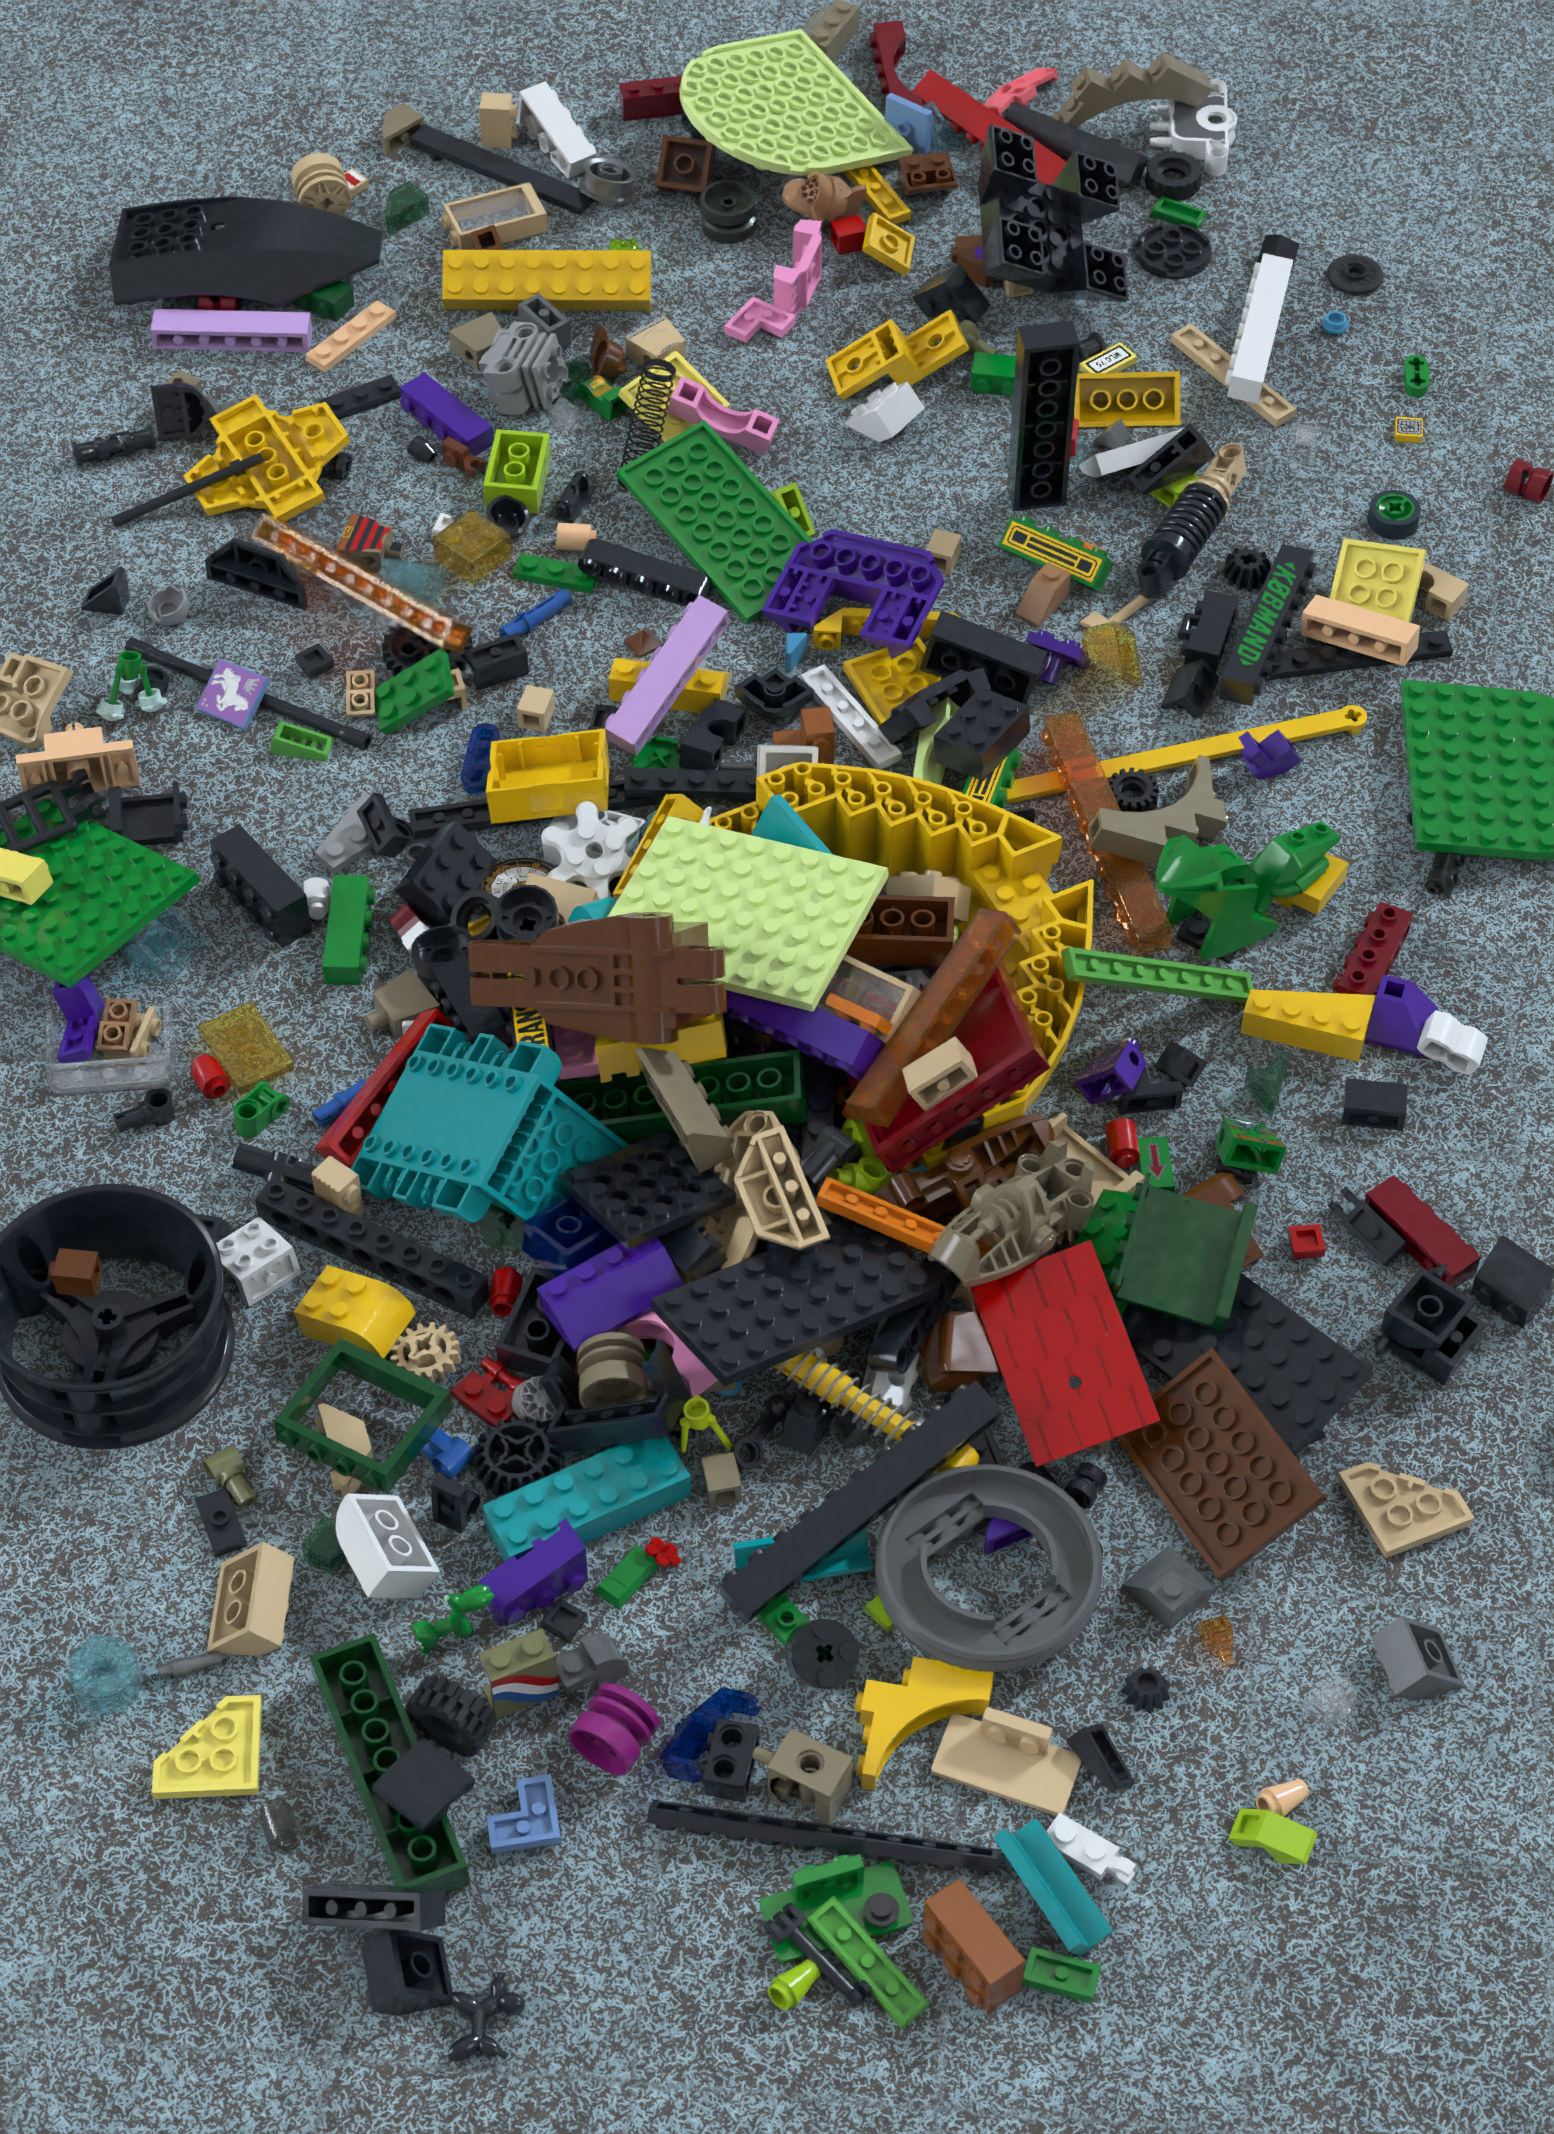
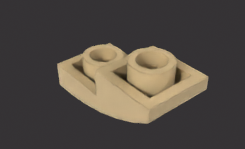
[346,670,375,718]

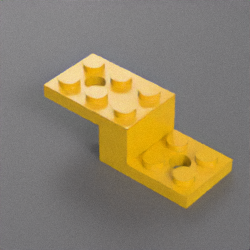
[825,309,969,401]

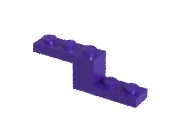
[52,970,105,1067]

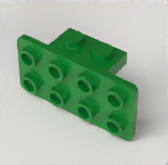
[760,1854,913,1964]

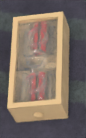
[816,955,928,1052]

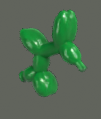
[411,1584,494,1654]

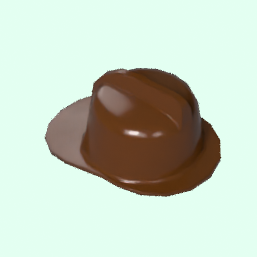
[590,327,626,378]

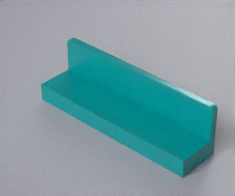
[732,1528,873,1582]
[993,1818,1113,1957]

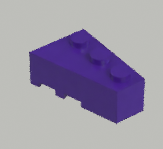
[479,1518,588,1627]

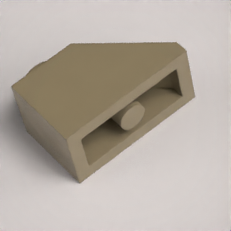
[382,103,424,157]

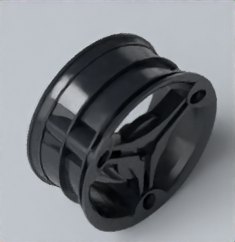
[0,1184,235,1450]

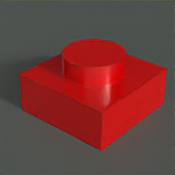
[1287,1224,1326,1259]

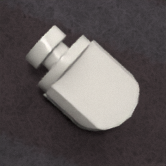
[302,877,331,920]

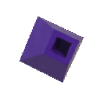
[1365,974,1438,1057]

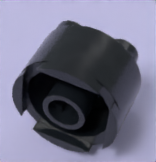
[785,1619,860,1688]

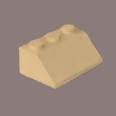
[207,1542,295,1656]

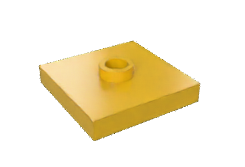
[862,212,915,275]

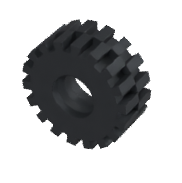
[405,1675,497,1757]

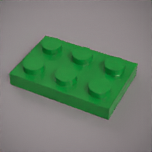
[374,648,455,735]

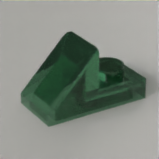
[1245,1050,1290,1116]

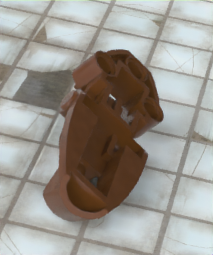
[873,1112,1055,1259]

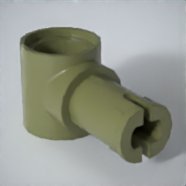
[959,320,999,355]
[202,1445,257,1510]

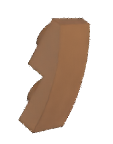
[96,998,138,1052]

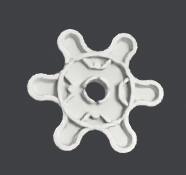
[541,801,639,899]

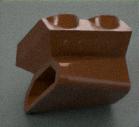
[919,1311,1002,1392]

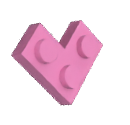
[724,297,796,343]

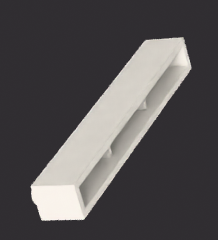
[1224,253,1293,404]

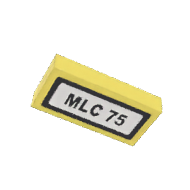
[1080,342,1137,373]

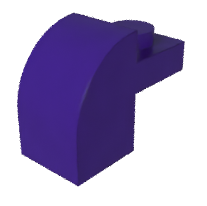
[1238,729,1302,780]

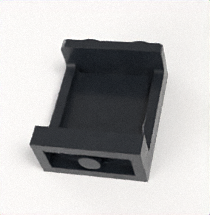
[109,782,189,846]

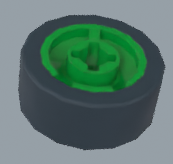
[1367,490,1421,540]

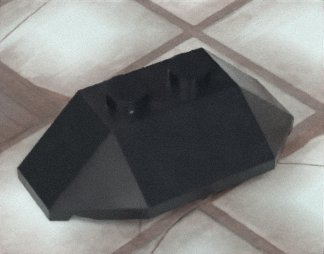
[205,538,307,610]

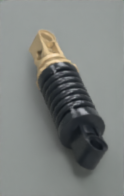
[1136,443,1247,599]

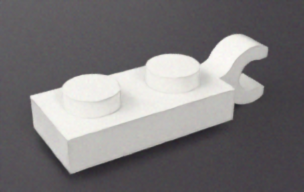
[1046,1813,1136,1885]

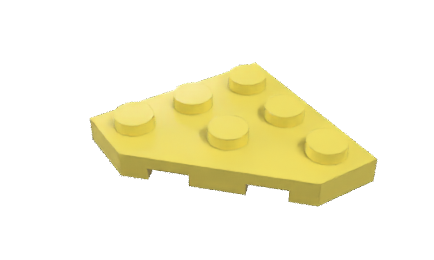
[152,1695,262,1799]

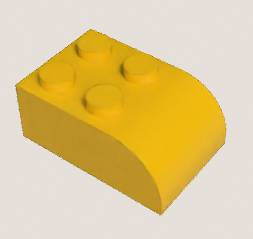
[293,1265,416,1359]

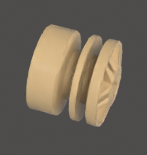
[291,153,352,216]

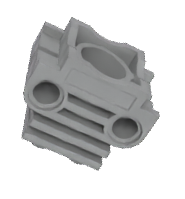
[478,321,568,415]

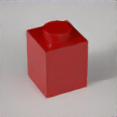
[830,214,867,255]

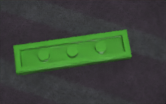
[806,1896,930,2029]

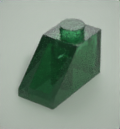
[385,181,430,236]

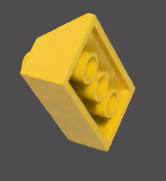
[1074,371,1180,427]
[608,658,731,713]

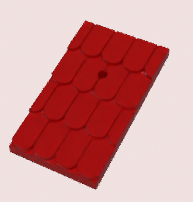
[970,1240,1161,1467]

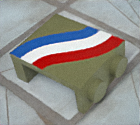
[478,1628,559,1720]

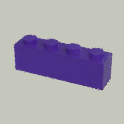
[400,372,494,456]

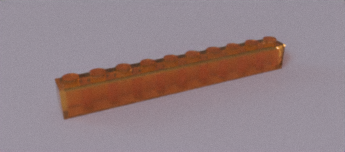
[251,513,473,653]
[1040,710,1173,956]

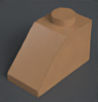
[1015,562,1071,628]

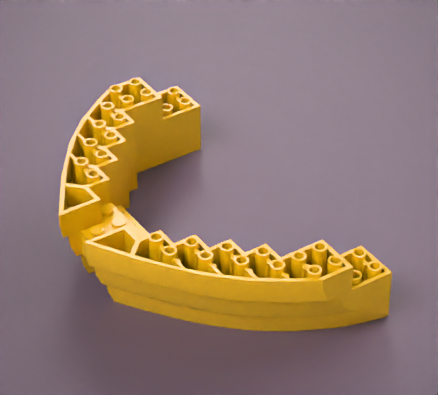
[709,762,1094,1170]

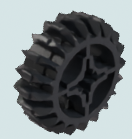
[473,1415,562,1497]

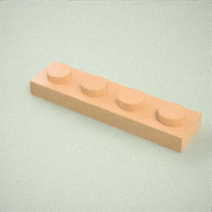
[305,300,396,372]

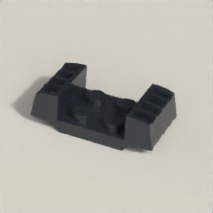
[878,668,991,745]

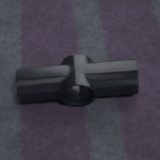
[232,1143,317,1195]

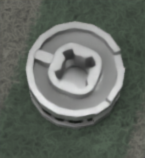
[511,1376,557,1424]

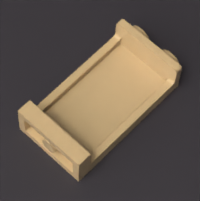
[1048,1112,1145,1210]

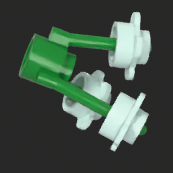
[96,651,168,721]

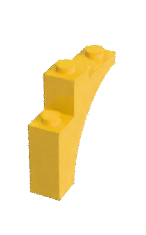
[855,1656,994,1791]

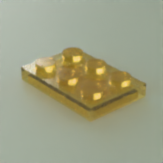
[197,1001,294,1095]

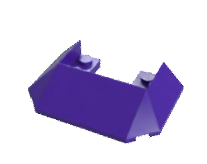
[761,529,945,659]

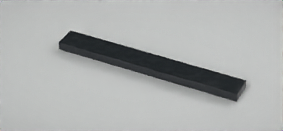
[410,124,594,215]

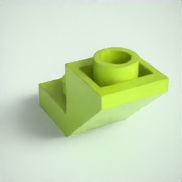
[1228,1808,1318,1865]

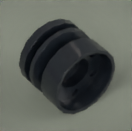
[494,884,560,940]
[411,925,481,1004]

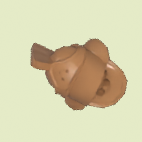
[781,171,867,231]

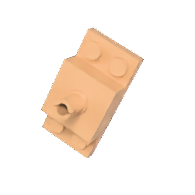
[16,723,140,799]

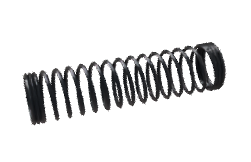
[617,359,676,490]

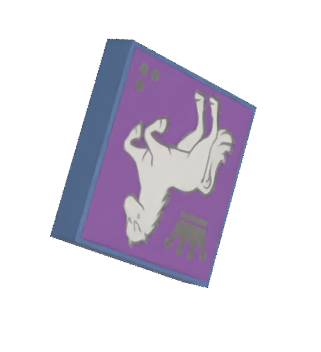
[195,658,271,731]

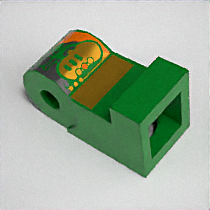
[577,375,627,421]

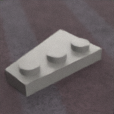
[315,792,374,874]

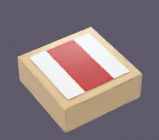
[344,168,369,197]

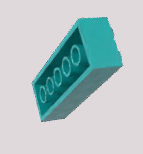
[482,1437,691,1562]

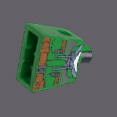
[1215,1117,1287,1175]

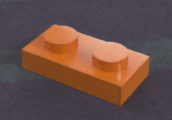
[825,993,893,1036]

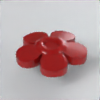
[645,1537,681,1567]

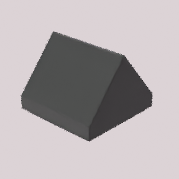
[1095,419,1131,450]
[834,1410,871,1449]

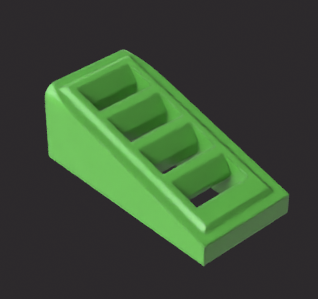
[269,720,334,761]

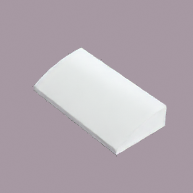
[1078,428,1184,477]

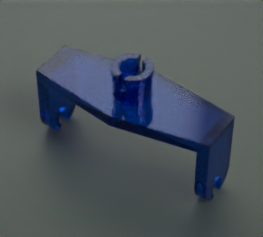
[659,1687,762,1783]

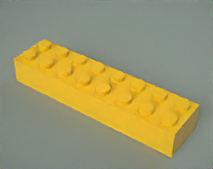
[442,250,652,311]

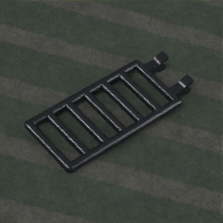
[0,768,107,853]

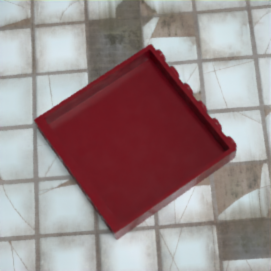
[845,943,1050,1174]

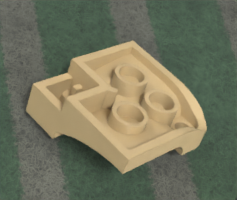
[0,652,73,749]

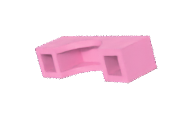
[667,376,780,455]
[623,1310,718,1398]

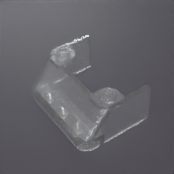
[46,1000,176,1096]

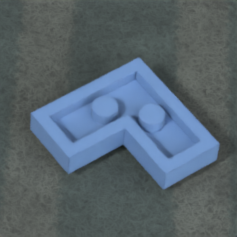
[486,1774,561,1854]

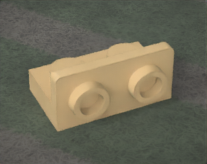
[103,1006,162,1070]

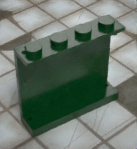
[1108,1173,1258,1331]

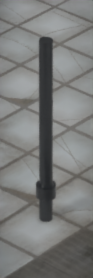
[111,453,264,527]

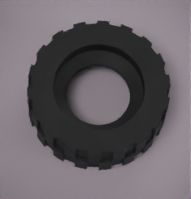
[1145,151,1202,201]

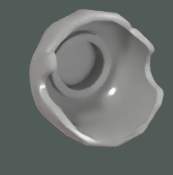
[147,585,190,626]

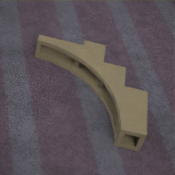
[1052,52,1213,128]
[1088,755,1228,865]

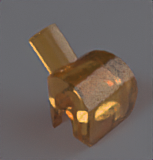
[1198,1615,1235,1668]

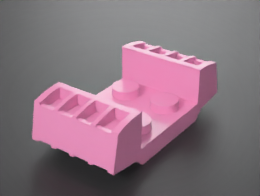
[773,219,822,316]

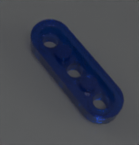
[461,723,500,794]

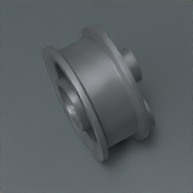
[579,156,637,207]

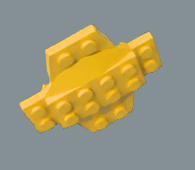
[184,394,351,525]

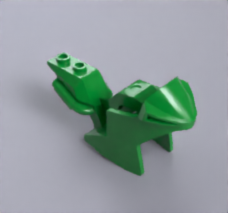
[1155,821,1341,960]

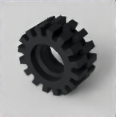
[1106,768,1159,812]

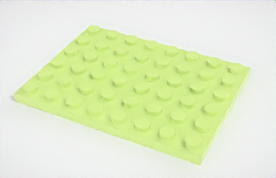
[608,816,889,1012]

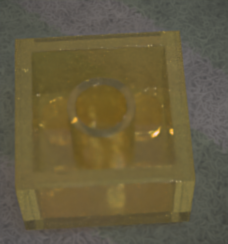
[433,509,512,586]

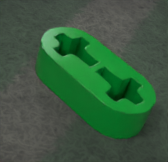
[1403,355,1430,398]

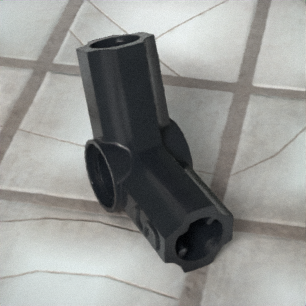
[799,1125,863,1189]

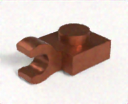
[441,437,485,478]

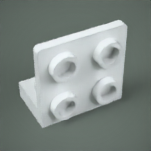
[216,1217,302,1307]

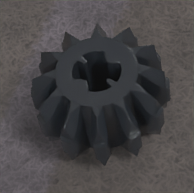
[1223,546,1271,592]

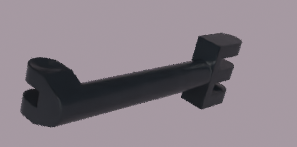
[763,1902,872,2009]

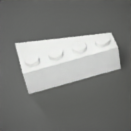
[516,81,597,179]

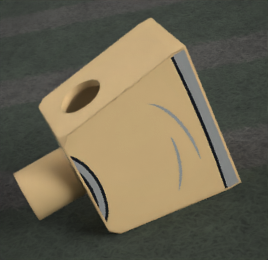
[625,316,686,368]

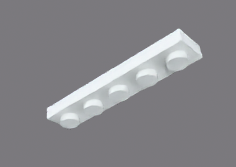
[800,664,902,770]

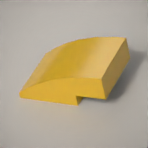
[1273,854,1349,915]

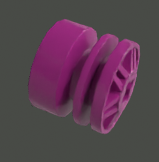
[568,1683,660,1776]

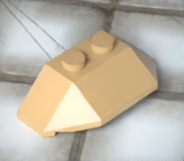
[734,1125,830,1250]

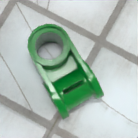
[233,1081,290,1138]

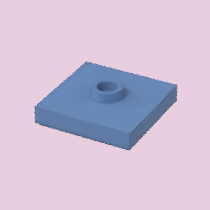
[885,93,933,154]

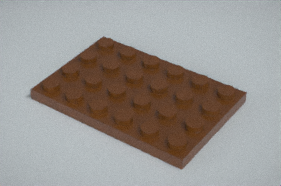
[1116,1348,1327,1582]

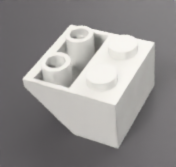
[845,382,925,442]

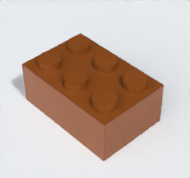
[922,1878,1025,2013]

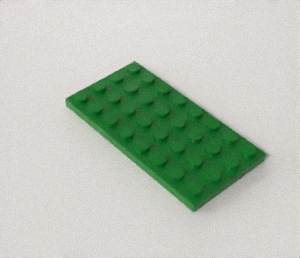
[617,420,813,625]

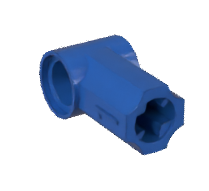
[421,1428,475,1479]

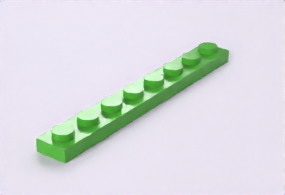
[1061,947,1253,1004]

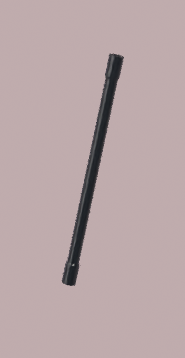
[125,637,372,751]

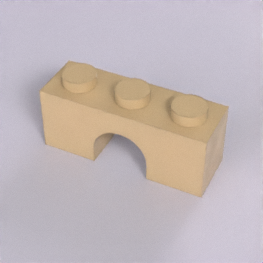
[1418,562,1469,621]

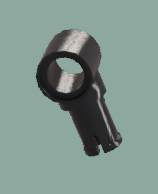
[113,1087,175,1133]

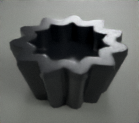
[1121,1667,1170,1714]

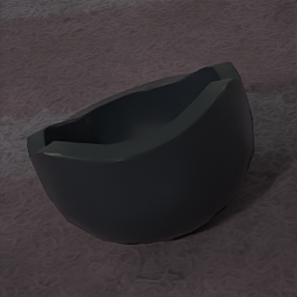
[486,495,530,539]

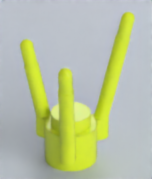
[680,1395,732,1453]

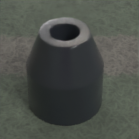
[407,435,437,463]

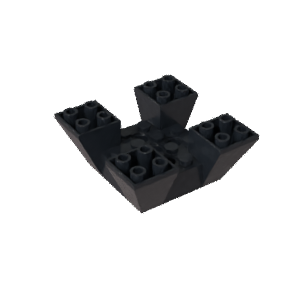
[978,124,1129,302]

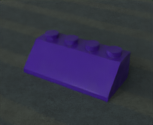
[537,1238,684,1353]

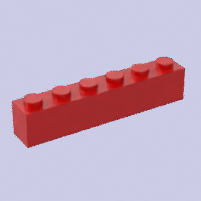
[314,1008,454,1167]

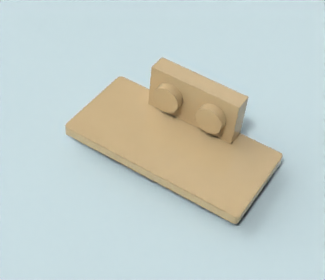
[931,1707,1082,1816]

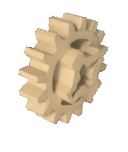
[390,1322,461,1383]

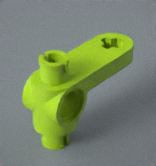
[829,1119,897,1196]

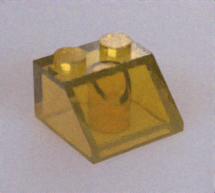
[1081,621,1143,687]

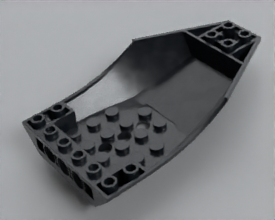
[109,196,383,308]

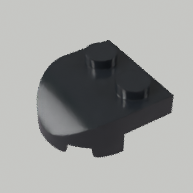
[150,382,209,441]

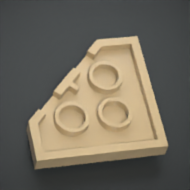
[1338,1462,1475,1559]

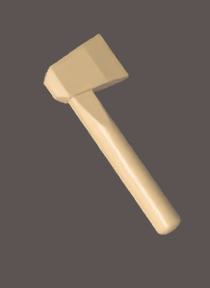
[1080,594,1153,638]

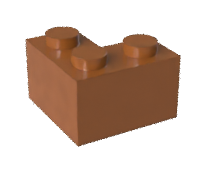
[773,706,835,764]

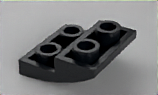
[372,1738,475,1832]

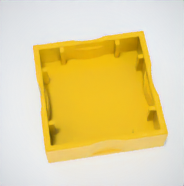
[486,729,610,824]

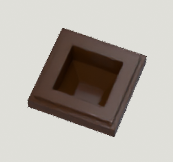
[624,628,663,658]

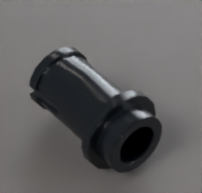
[1215,1157,1255,1185]

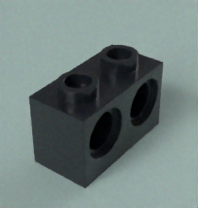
[699,1718,761,1803]

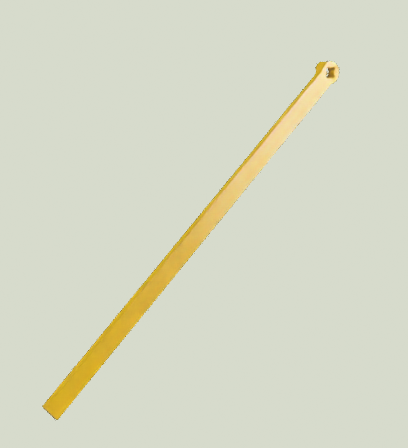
[960,705,1367,804]

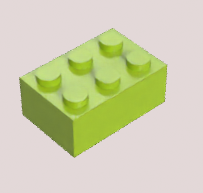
[483,429,551,514]

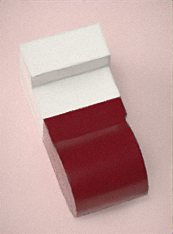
[388,903,431,953]

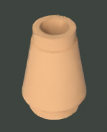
[1256,1778,1309,1817]

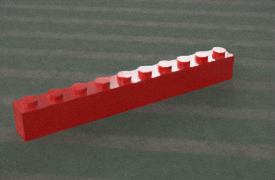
[912,69,1066,186]

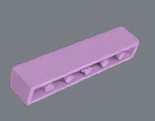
[150,309,312,352]
[605,595,730,756]

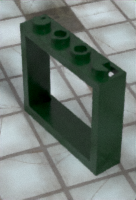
[274,1338,452,1495]

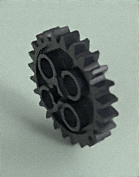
[382,611,473,676]

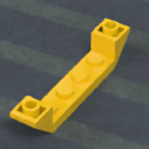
[813,607,961,651]

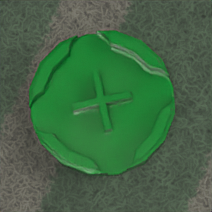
[632,737,687,769]

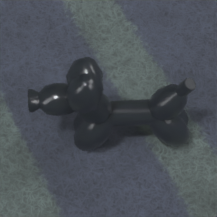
[448,1972,525,2062]

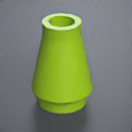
[768,1959,820,2010]

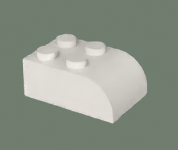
[336,1493,440,1598]

